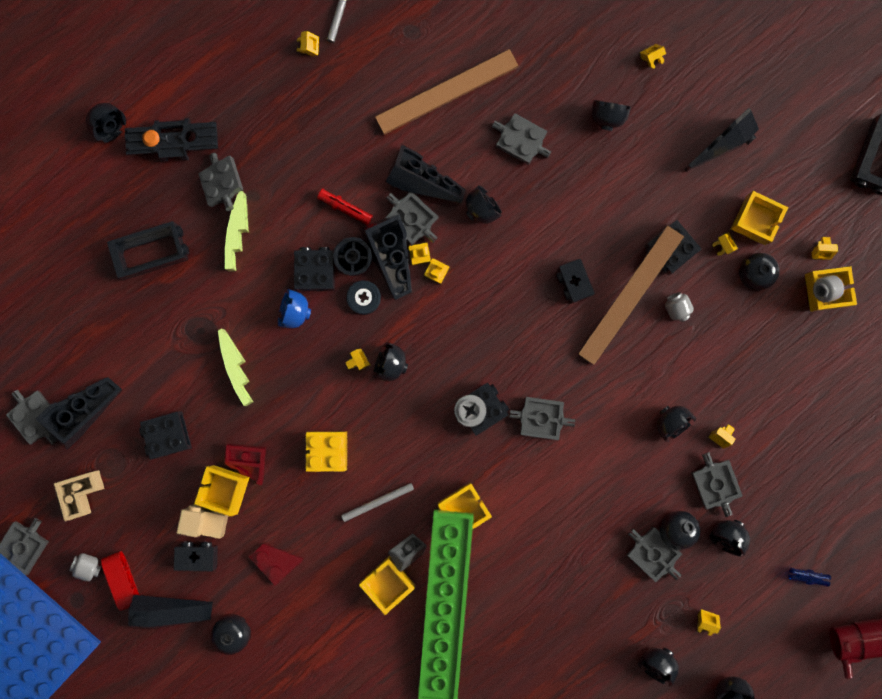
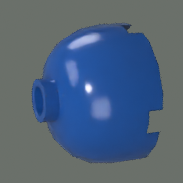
[278,289,311,329]

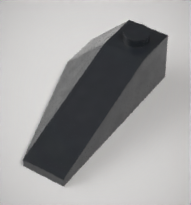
[684,108,759,172]
[385,145,465,203]
[359,214,412,300]
[35,377,122,450]
[128,595,213,630]

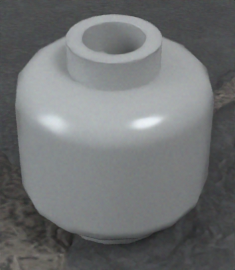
[813,275,844,302]
[665,292,694,322]
[70,553,101,582]

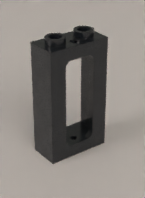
[849,114,882,195]
[107,221,189,281]

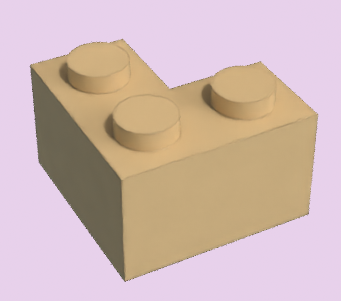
[54,471,104,521]
[177,504,228,539]

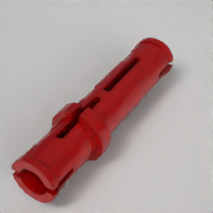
[317,188,373,226]

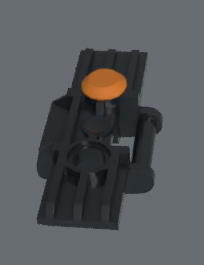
[125,118,218,162]

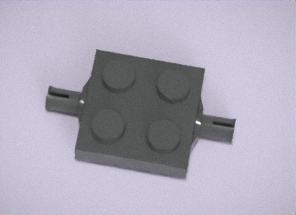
[492,113,552,165]
[198,153,243,211]
[386,192,439,245]
[6,390,58,445]
[509,397,575,440]
[691,452,743,517]
[0,518,49,576]
[626,526,682,582]

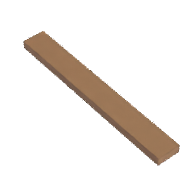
[375,49,518,135]
[579,226,684,365]

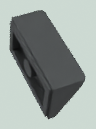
[388,534,427,572]

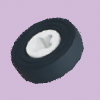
[347,280,381,315]

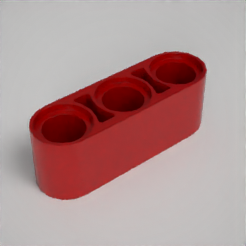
[101,551,139,611]

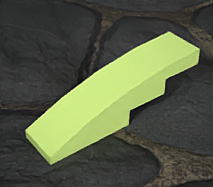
[225,191,249,271]
[218,329,253,406]

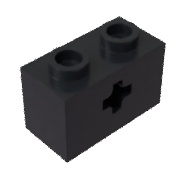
[556,258,595,304]
[174,541,218,571]

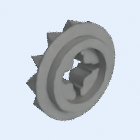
[455,395,486,426]

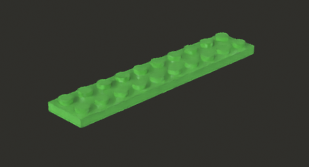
[418,510,474,699]

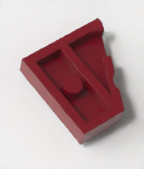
[225,444,266,485]
[249,543,303,585]

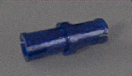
[788,567,831,587]

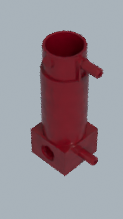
[829,618,882,679]

